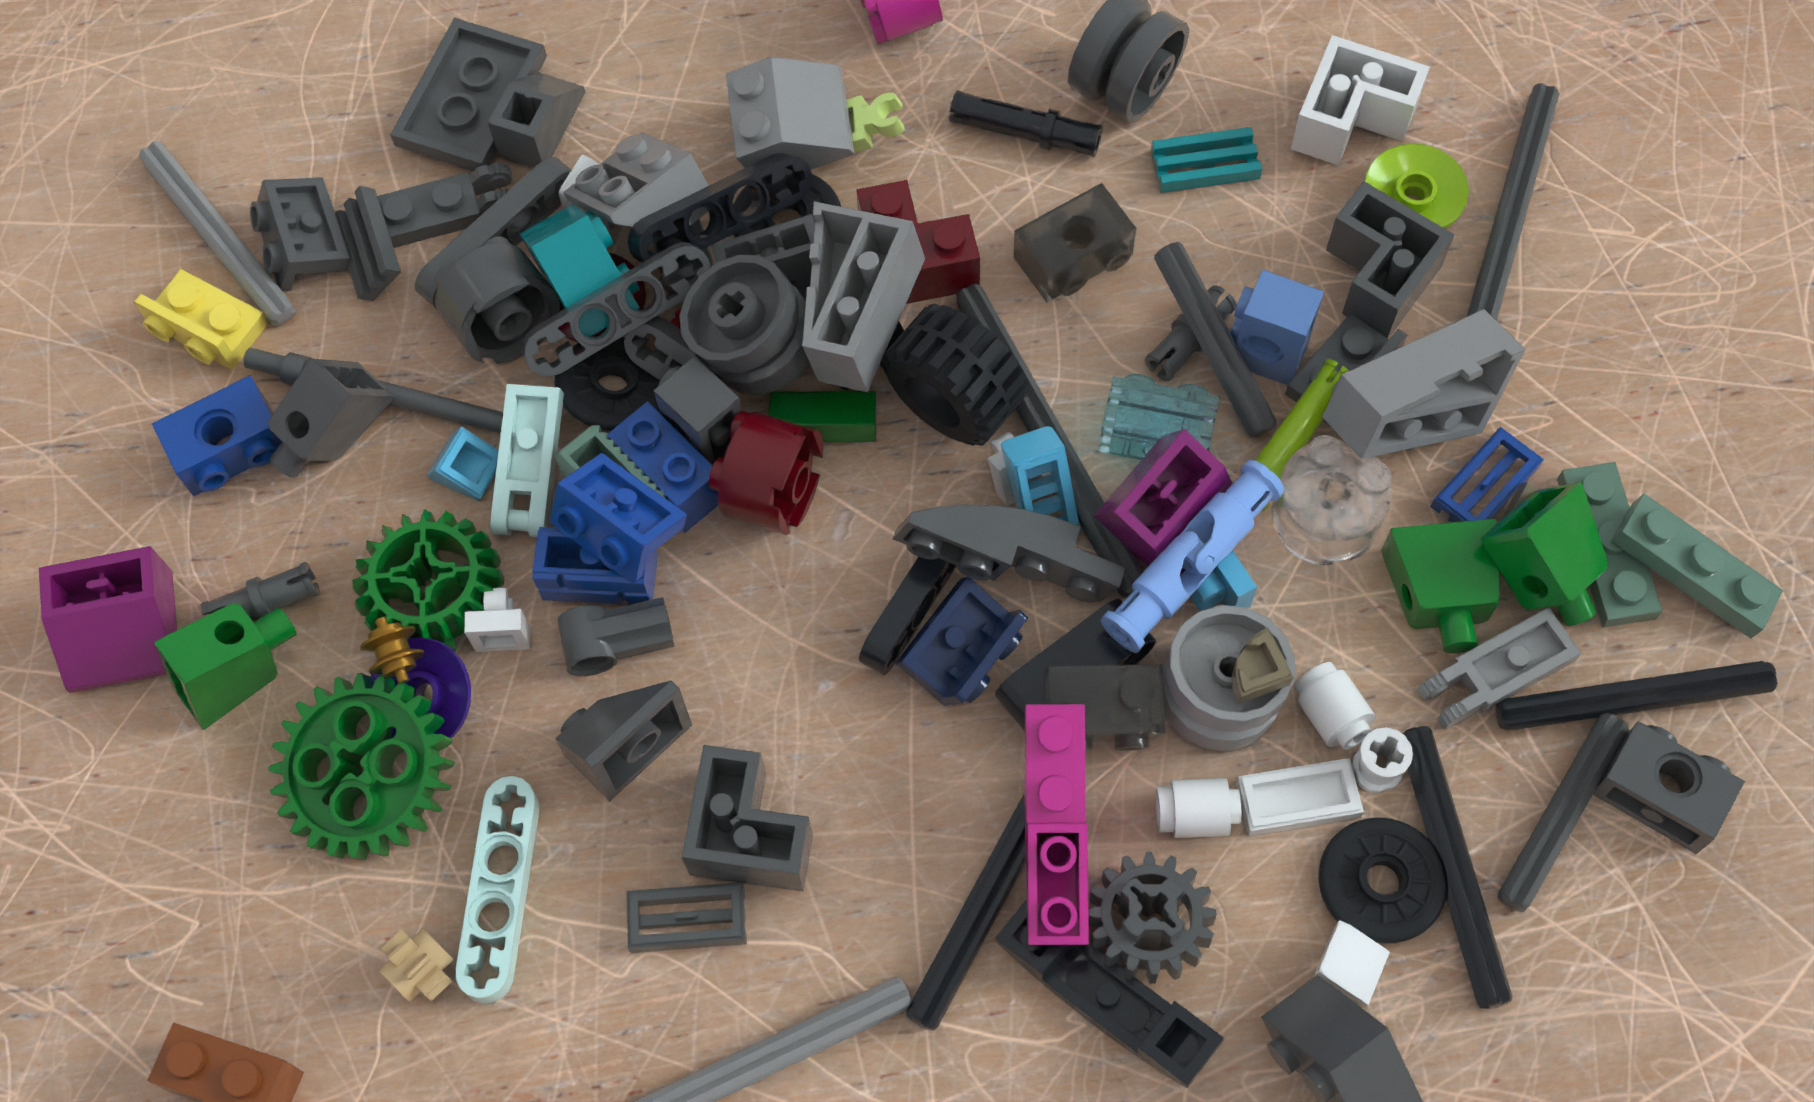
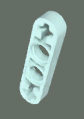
[455,776,540,1004]

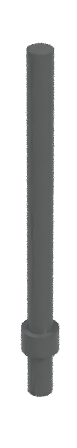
[243,347,503,433]

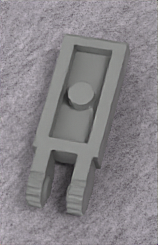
[1417,608,1582,729]

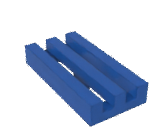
[1430,427,1544,523]

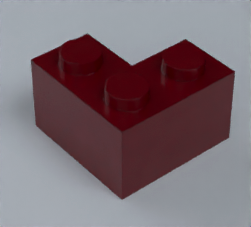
[856,180,980,304]

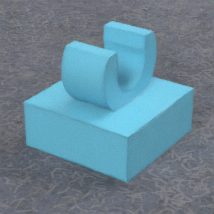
[1190,550,1257,611]

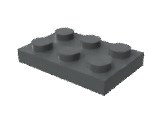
[390,18,547,171]

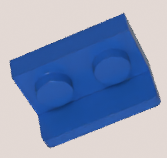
[550,453,687,583]

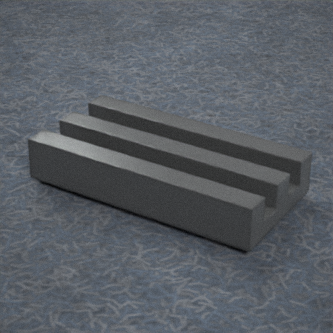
[335,186,401,301]
[627,882,747,953]

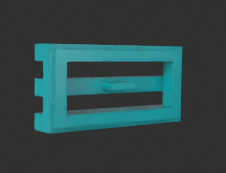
[1151,127,1262,193]

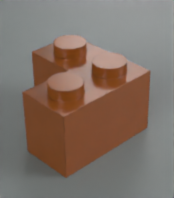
[147,1022,304,1102]

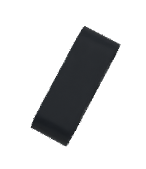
[995,599,1156,731]

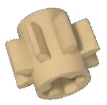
[379,928,454,1002]

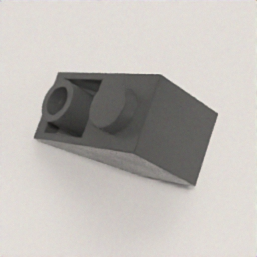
[487,72,585,168]

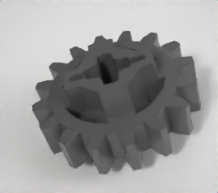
[1088,852,1216,984]

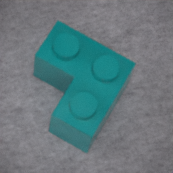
[519,204,640,337]

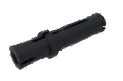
[949,90,1103,157]

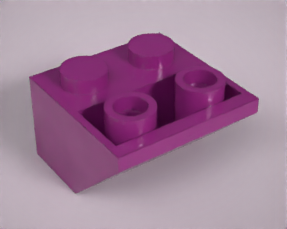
[1094,429,1233,576]
[39,546,177,693]

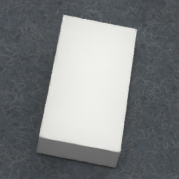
[1236,758,1364,837]

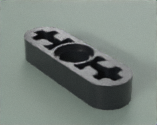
[859,557,956,675]

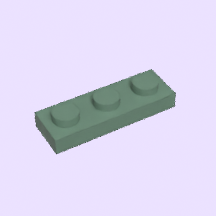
[1557,462,1662,628]
[1611,493,1783,639]

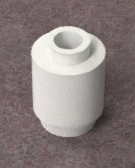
[1294,662,1376,750]
[1156,778,1241,838]

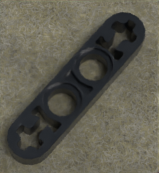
[628,153,812,269]

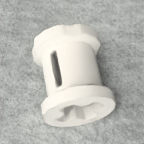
[1352,727,1413,794]

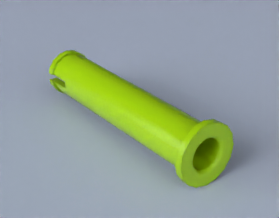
[1232,359,1349,511]

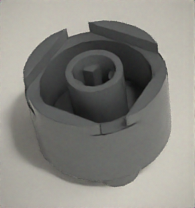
[434,236,560,364]

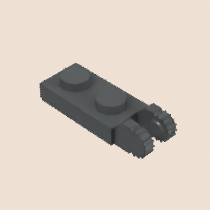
[377,162,512,248]

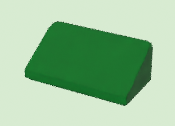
[768,391,877,442]

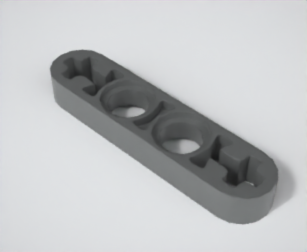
[415,157,572,309]
[522,242,711,376]

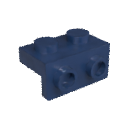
[895,577,1028,706]

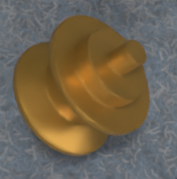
[360,617,424,684]

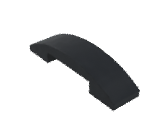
[995,900,1224,1088]

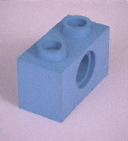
[1230,270,1324,386]

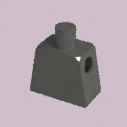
[268,359,395,478]

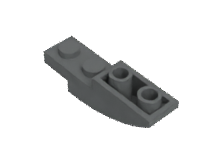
[893,504,1125,602]

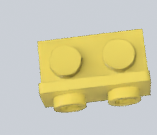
[134,269,269,370]

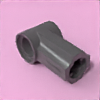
[558,597,675,676]

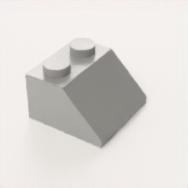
[726,57,854,174]

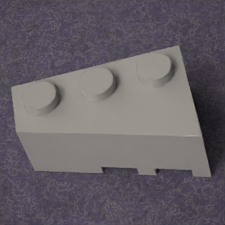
[802,201,925,392]
[1322,309,1526,459]

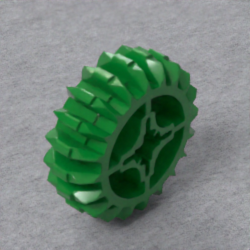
[352,509,504,652]

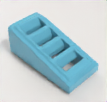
[1001,426,1081,534]

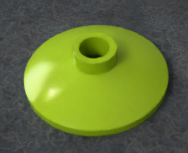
[1365,143,1469,229]

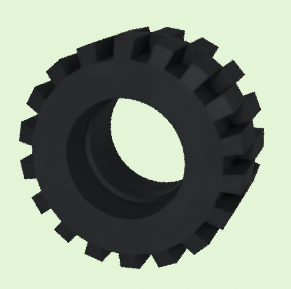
[882,304,1029,446]

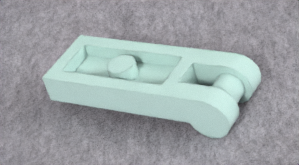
[490,384,564,538]

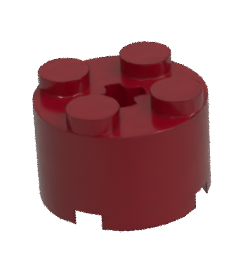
[709,411,824,535]

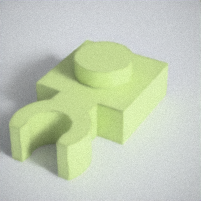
[847,93,905,153]

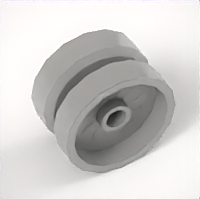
[1158,605,1295,751]

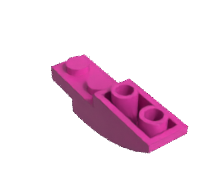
[1024,704,1089,945]

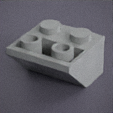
[563,132,709,234]

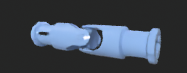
[1100,459,1285,653]

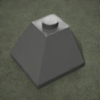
[555,680,692,802]

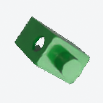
[1481,482,1608,626]
[1382,519,1500,654]
[154,603,297,730]

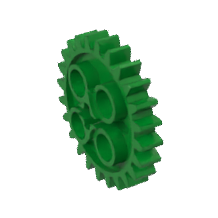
[268,673,454,860]

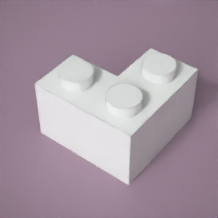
[1291,35,1430,165]

